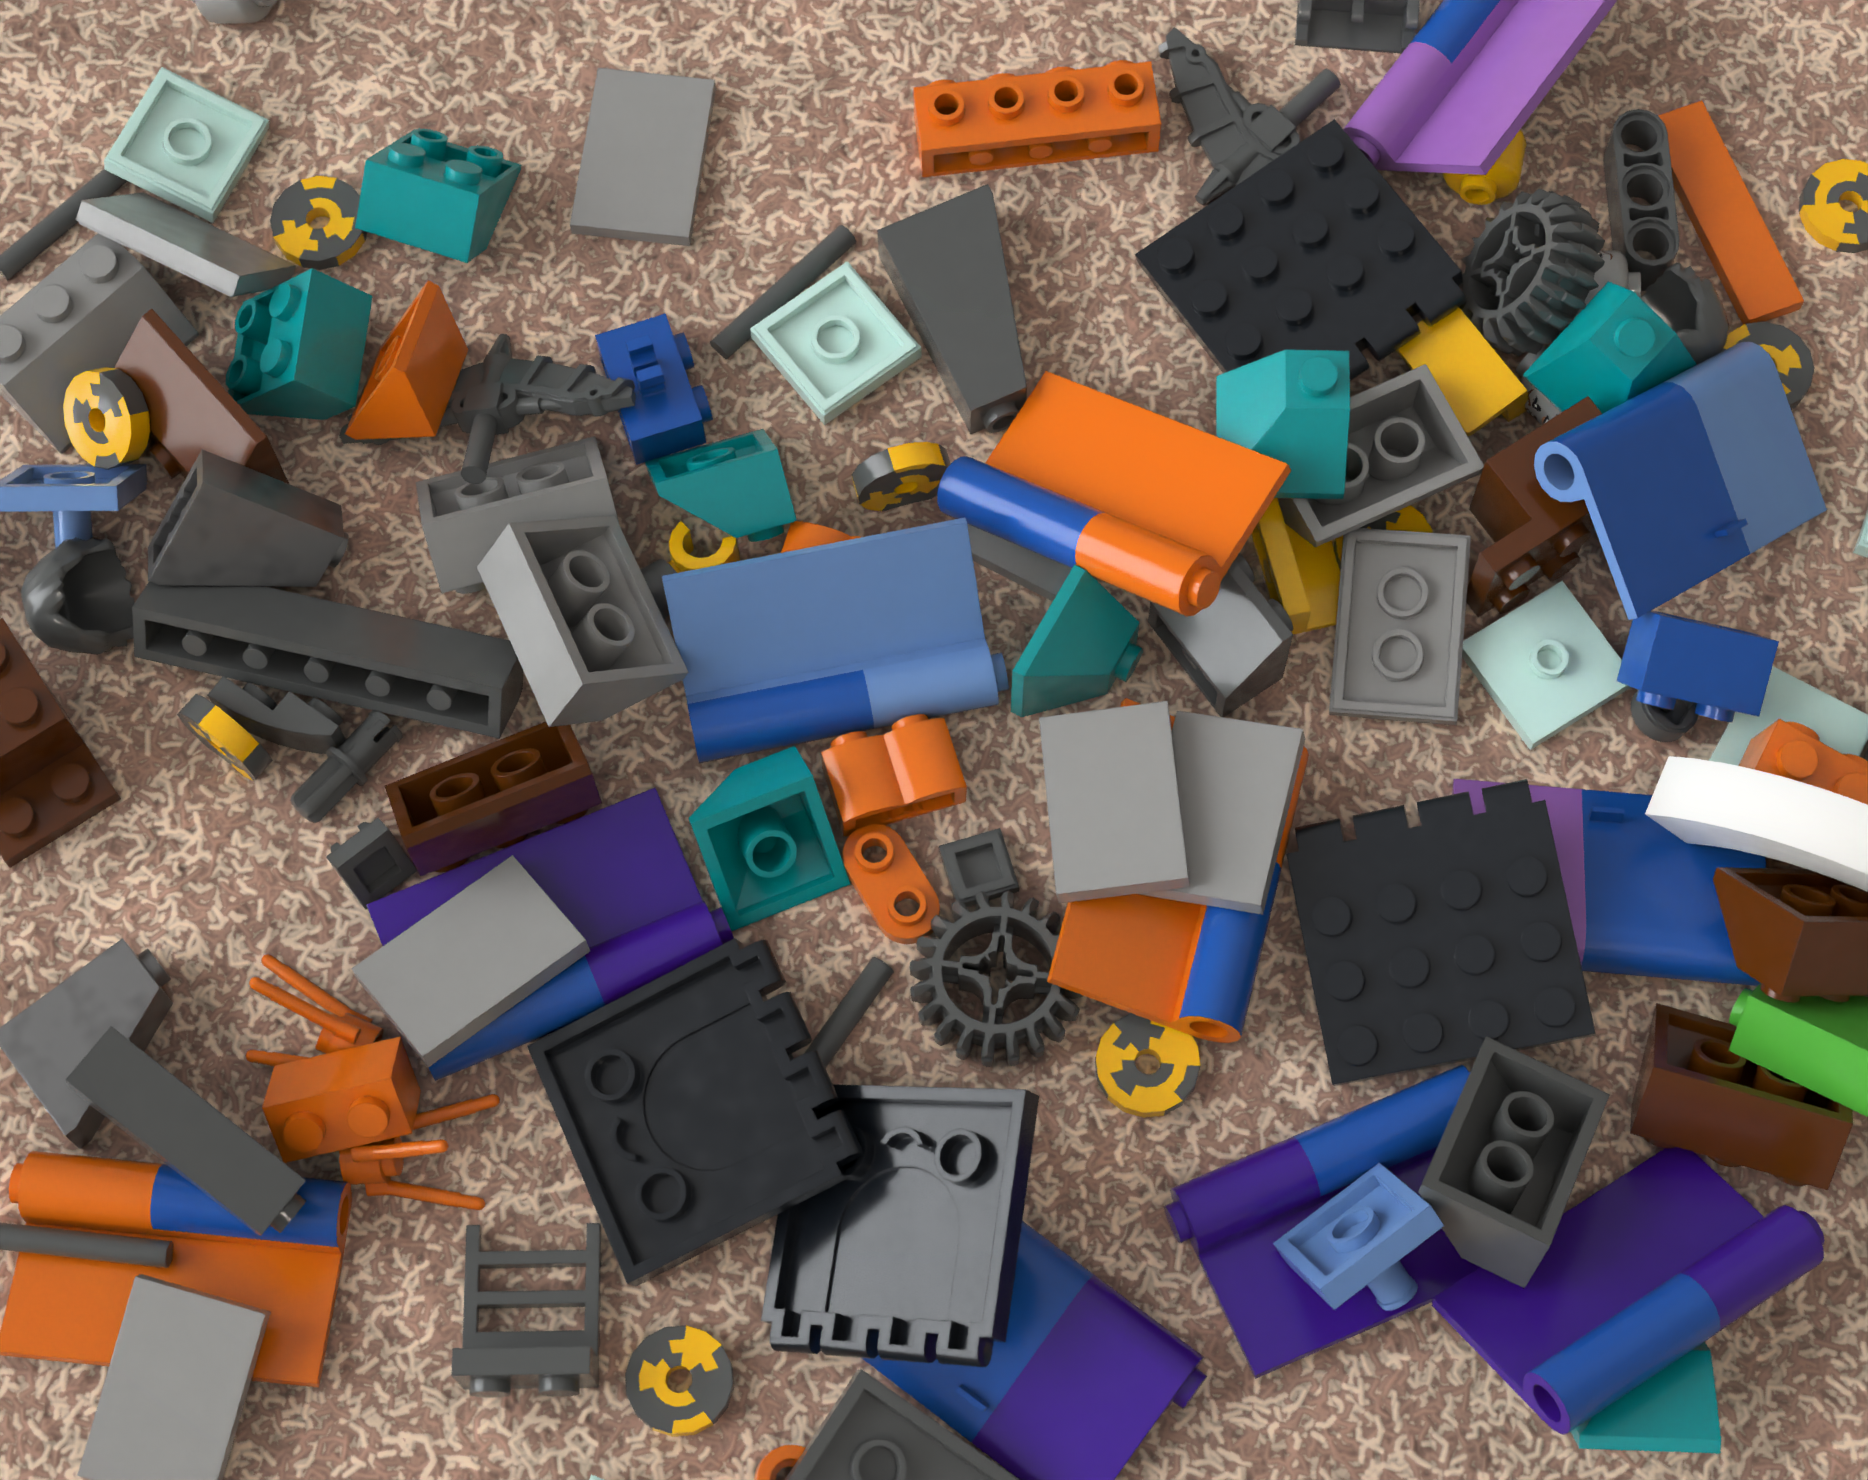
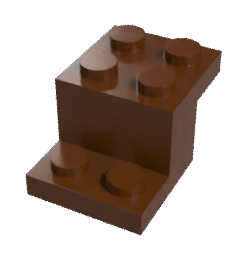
[1466,396,1602,618]
[0,618,121,868]

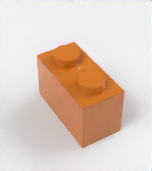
[262,1036,421,1163]

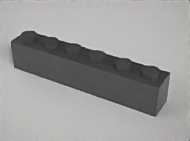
[132,581,523,739]

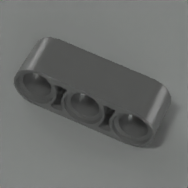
[1603,109,1679,291]

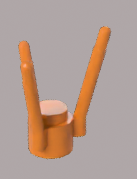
[246,954,384,1067]
[339,1094,500,1210]

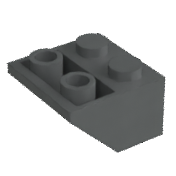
[1148,553,1293,717]

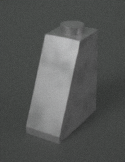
[148,449,349,587]
[0,938,173,1149]

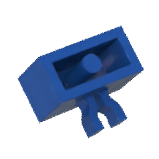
[595,314,713,465]
[1617,610,1779,722]

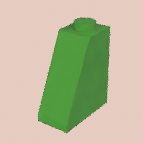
[1728,983,1868,1117]

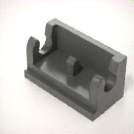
[1295,0,1420,54]

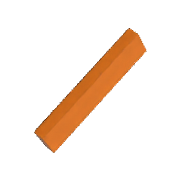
[1658,101,1804,325]

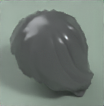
[1641,263,1729,365]
[21,537,135,655]

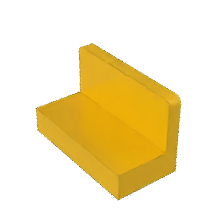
[1396,308,1528,436]
[1251,498,1340,635]

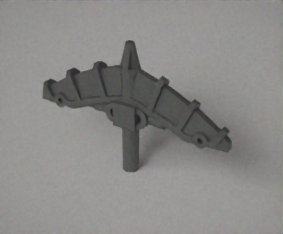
[1158,27,1341,205]
[339,334,636,484]

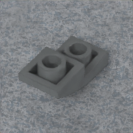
[207,676,346,754]

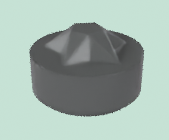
[1631,690,1698,742]

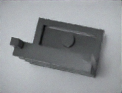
[451,1223,602,1398]

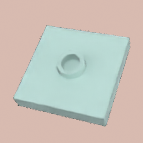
[104,67,269,223]
[750,261,922,425]
[1462,581,1631,750]
[1709,666,1868,766]

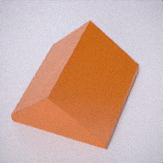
[345,280,468,440]

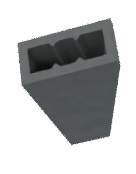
[877,184,1027,435]
[65,1026,306,1236]

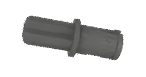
[290,710,403,823]

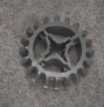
[1459,188,1605,356]
[910,890,1083,1067]

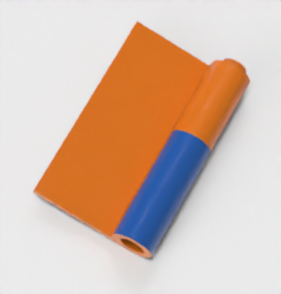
[937,371,1291,617]
[1047,698,1309,1043]
[0,1151,352,1387]

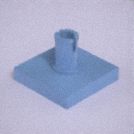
[0,464,147,548]
[1273,1163,1444,1311]

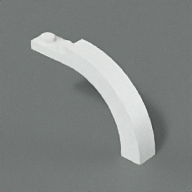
[1645,756,1868,892]

